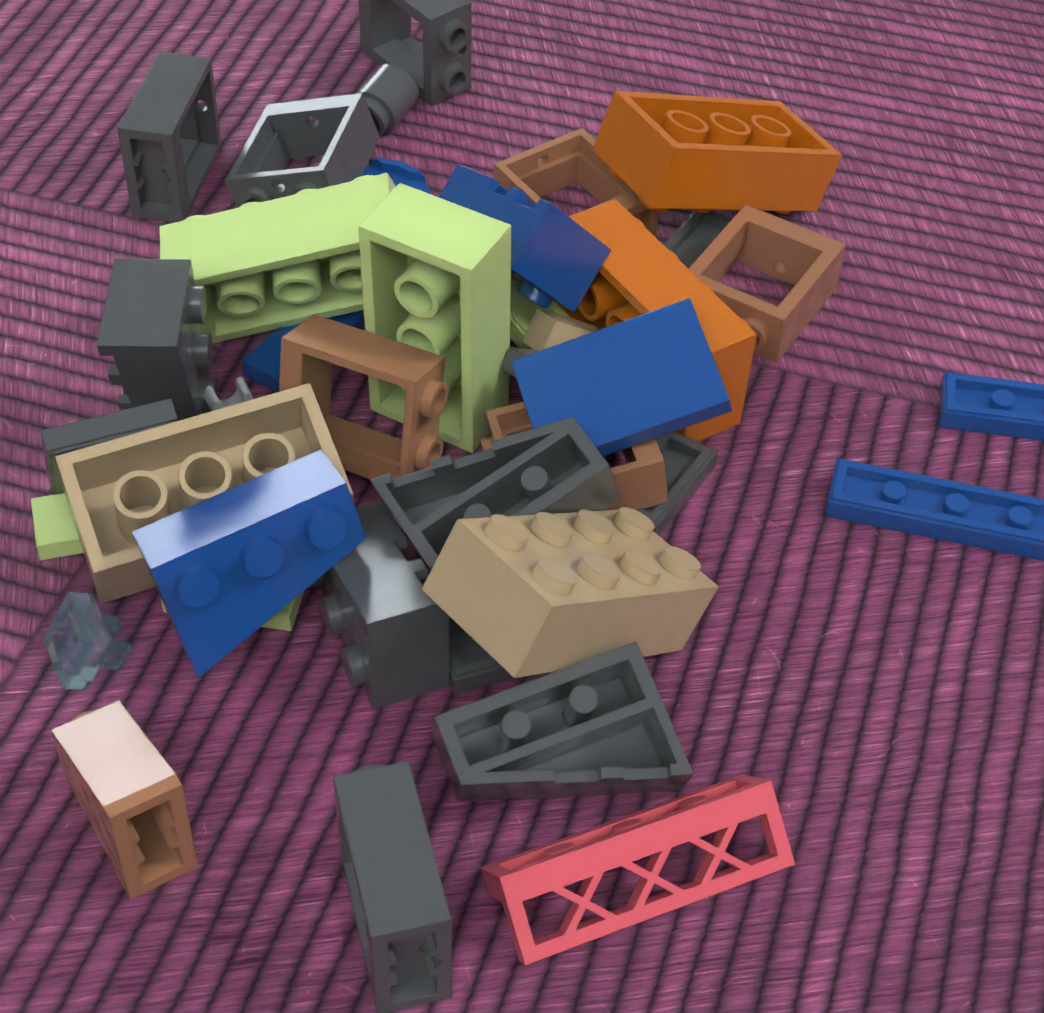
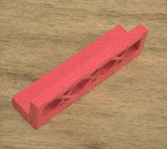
[480,774,795,965]

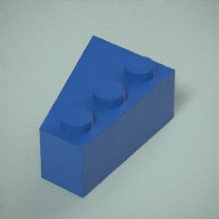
[439,164,611,312]
[132,449,366,678]

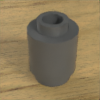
[355,64,419,137]

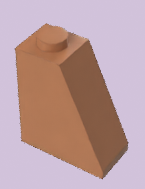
[51,700,198,900]

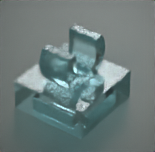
[43,592,133,690]

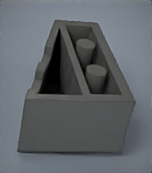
[96,259,219,421]
[370,416,621,572]
[310,500,449,710]
[432,641,694,802]

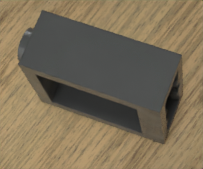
[358,0,472,107]
[117,51,222,222]
[225,93,380,208]
[333,761,452,1013]

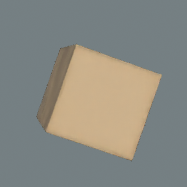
[523,308,600,352]

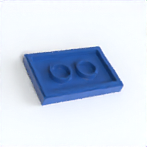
[511,298,732,456]

